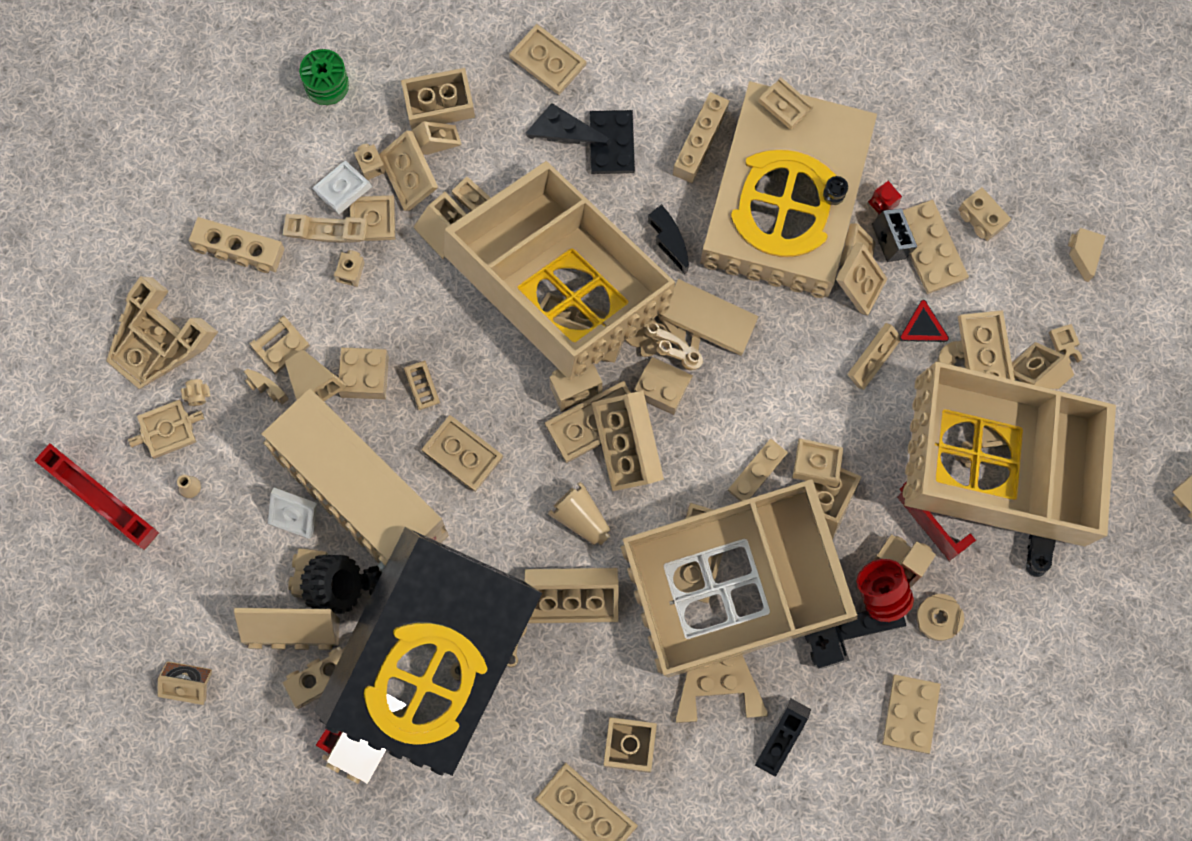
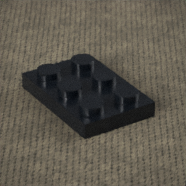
[590,110,635,174]

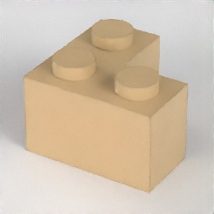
[873,534,936,588]

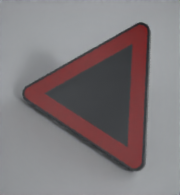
[899,299,949,342]

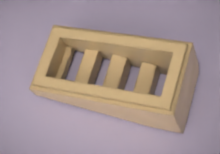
[403,361,440,410]

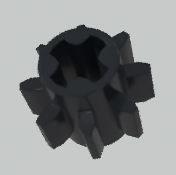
[361,565,382,595]

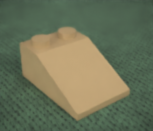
[814,468,862,540]

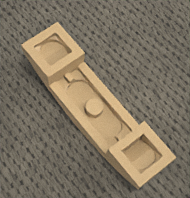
[283,214,368,243]

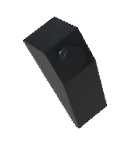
[755,698,811,777]

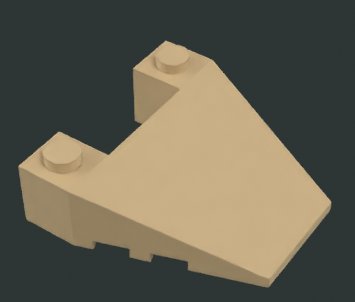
[107,276,218,389]

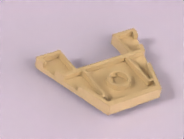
[676,655,768,723]

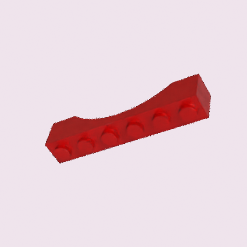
[34,443,159,550]

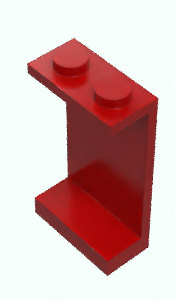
[897,481,976,562]

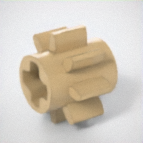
[181,379,210,406]

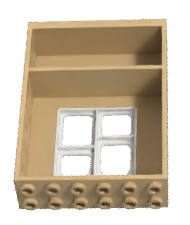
[621,479,857,678]

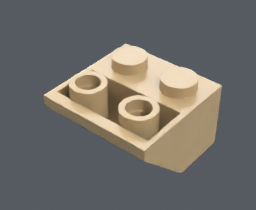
[414,192,466,259]

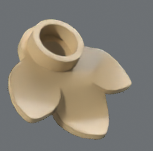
[625,319,668,357]

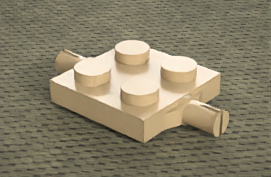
[128,399,205,459]

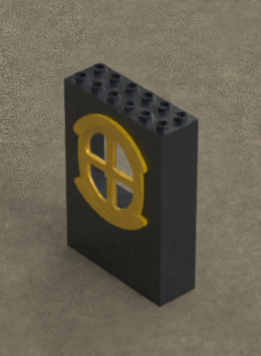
[314,527,542,776]

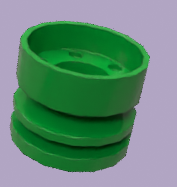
[299,49,349,106]

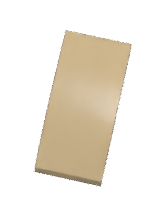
[244,369,289,404]

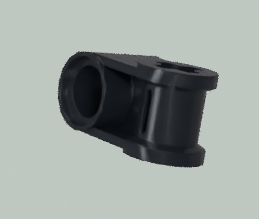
[1026,534,1056,577]

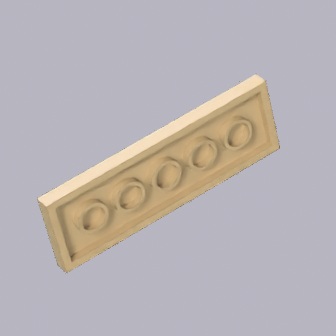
[958,310,1015,449]

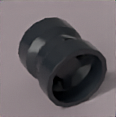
[823,176,848,205]

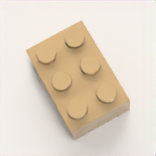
[401,68,475,130]

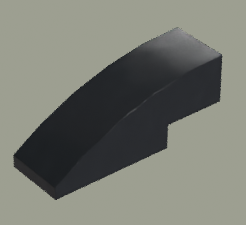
[648,204,689,274]

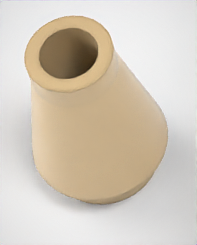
[177,475,201,498]

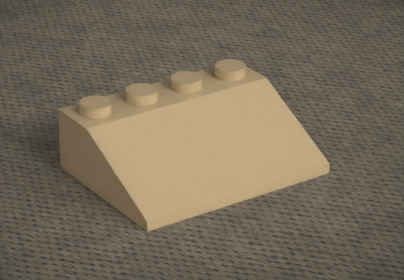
[234,608,340,650]

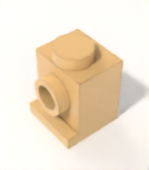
[354,144,386,180]
[334,250,365,287]

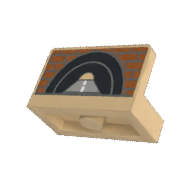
[158,661,212,705]

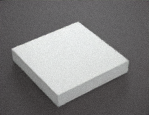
[312,161,372,214]
[268,488,317,539]

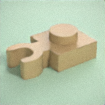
[1049,324,1082,364]

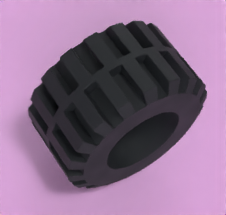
[300,555,363,614]

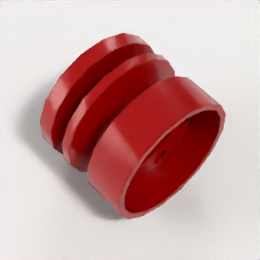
[856,559,914,622]

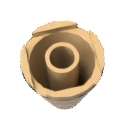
[548,481,610,545]

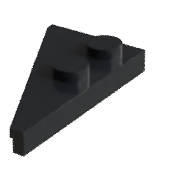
[526,103,611,146]

